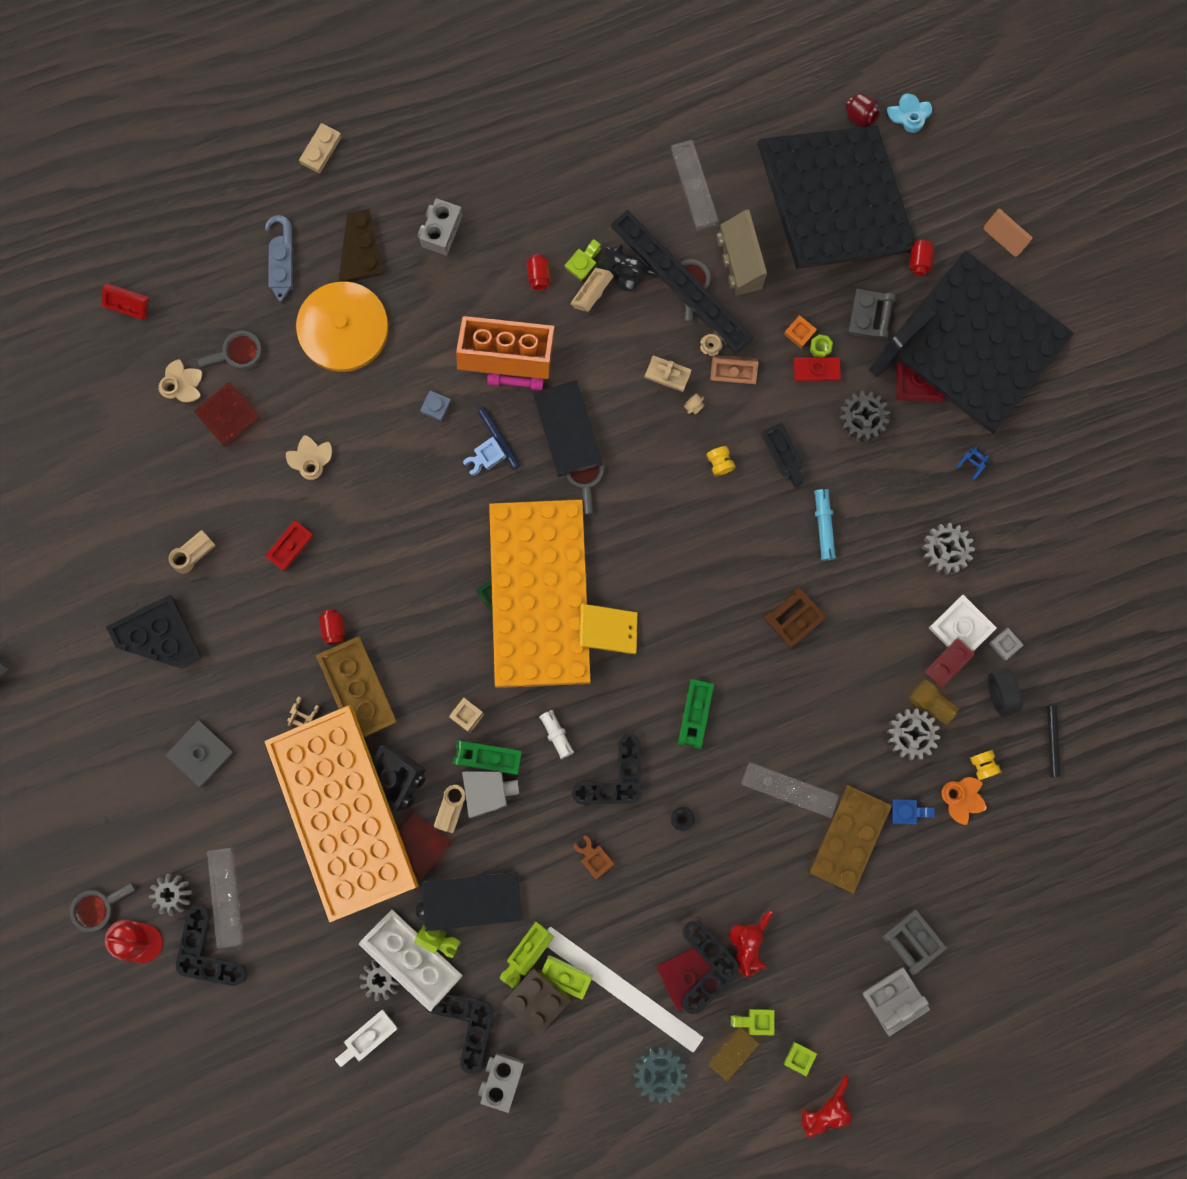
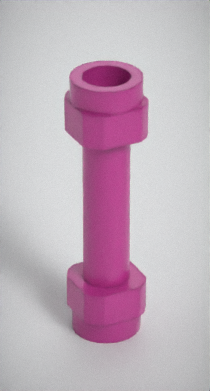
[487,373,544,391]

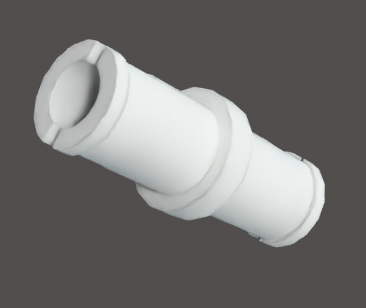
[540,710,574,759]

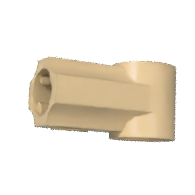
[169,530,215,574]
[434,784,466,833]

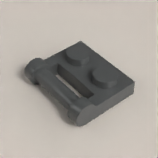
[848,289,896,341]
[881,909,947,976]

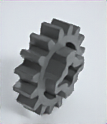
[839,391,890,442]

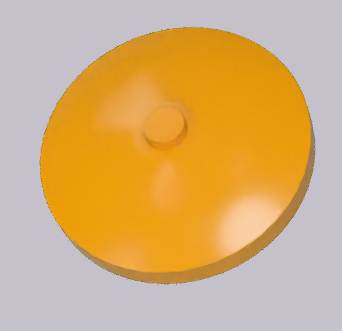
[296,282,389,372]

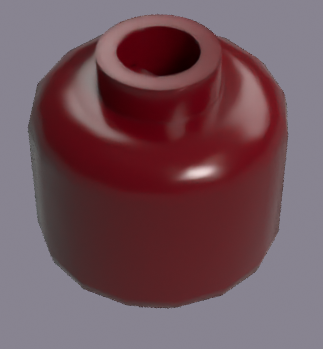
[845,93,880,127]

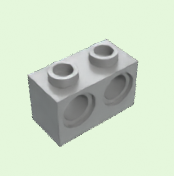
[418,198,463,256]
[478,1052,525,1113]

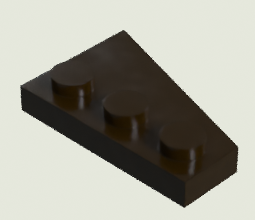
[339,209,384,282]

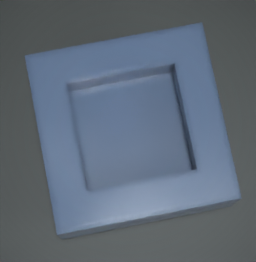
[420,391,451,422]

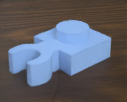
[463,437,507,476]

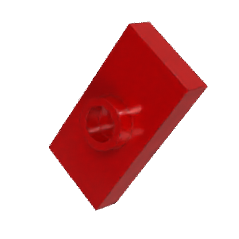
[101,283,149,320]
[793,357,841,382]

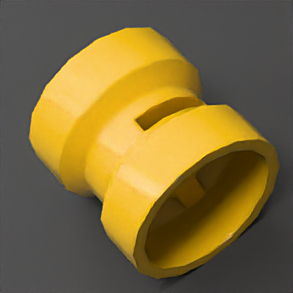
[706,446,736,476]
[970,750,1001,780]

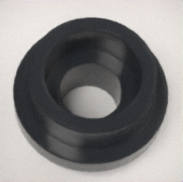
[671,807,695,831]

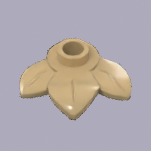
[159,359,202,403]
[286,435,332,480]

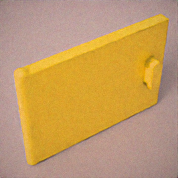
[579,603,637,654]

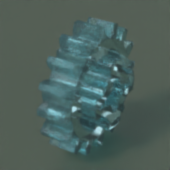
[634,1047,687,1104]

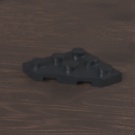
[106,595,202,668]

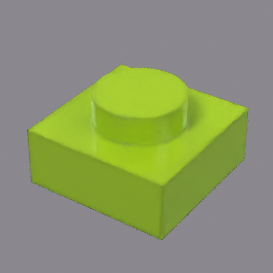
[783,1042,817,1077]

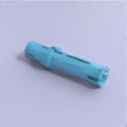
[814,489,836,561]

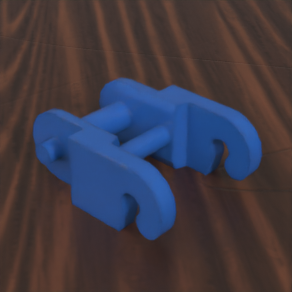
[956,446,989,480]

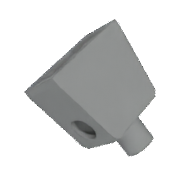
[462,771,520,818]

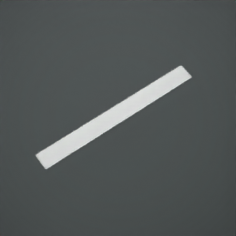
[547,927,703,1052]

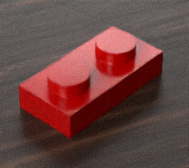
[265,521,314,572]

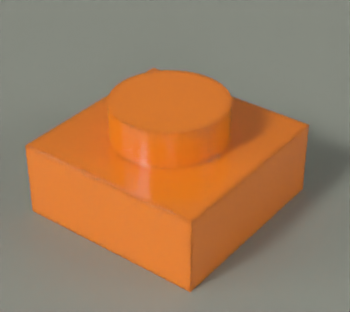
[784,315,817,349]

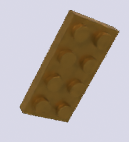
[316,636,398,738]
[809,785,892,894]

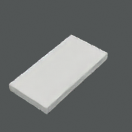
[359,910,463,1012]

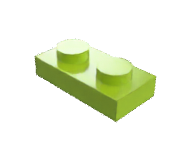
[542,955,593,1000]

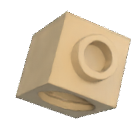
[449,698,484,733]

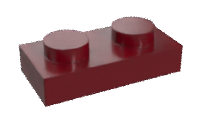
[925,637,976,687]

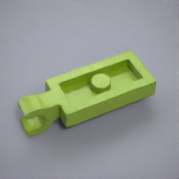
[500,922,555,989]

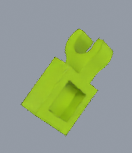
[564,240,601,282]
[414,925,461,958]
[731,1009,774,1035]

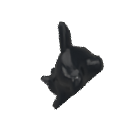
[598,245,659,291]

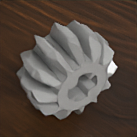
[149,874,192,916]
[359,959,401,1001]

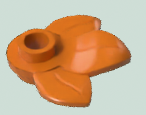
[941,777,987,825]

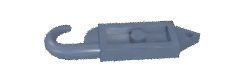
[265,215,293,303]

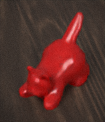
[729,910,773,978]
[801,1075,852,1139]

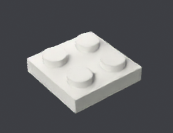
[929,595,996,651]

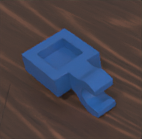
[891,800,935,825]

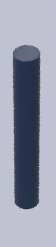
[478,408,521,470]

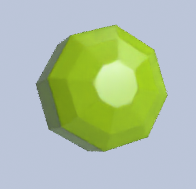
[810,335,833,358]

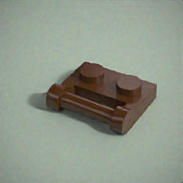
[763,587,826,649]

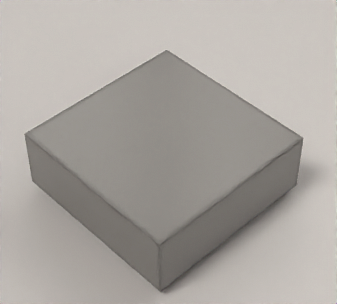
[989,628,1024,661]

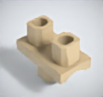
[645,355,692,392]

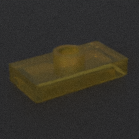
[708,1027,759,1082]

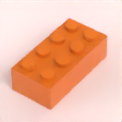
[456,316,554,379]

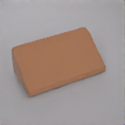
[983,209,1033,257]
[710,355,758,384]

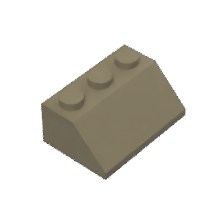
[716,209,767,296]

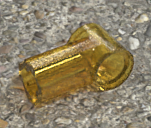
[908,679,959,725]

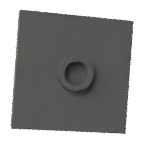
[165,720,234,788]

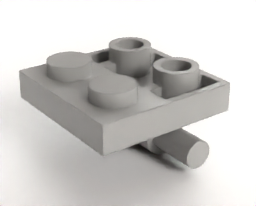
[861,967,930,1036]

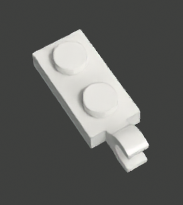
[335,1009,398,1067]

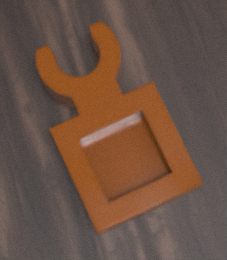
[573,835,614,880]

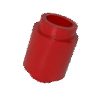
[909,240,934,276]
[526,254,551,290]
[318,609,345,645]

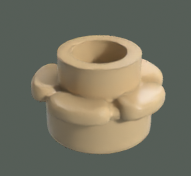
[700,334,723,356]
[683,393,705,414]

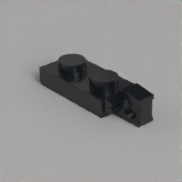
[761,423,805,488]

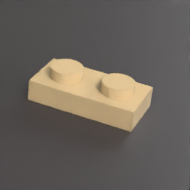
[299,123,342,174]

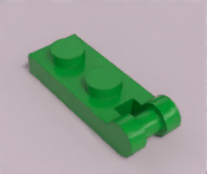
[678,679,714,749]
[452,740,522,775]

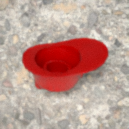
[105,920,163,963]

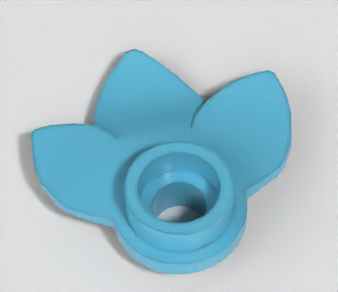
[887,93,932,133]

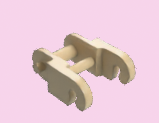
[287,697,320,727]

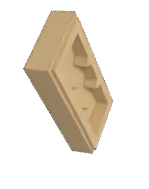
[571,268,614,312]

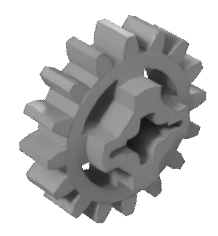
[922,523,975,575]
[887,708,940,761]

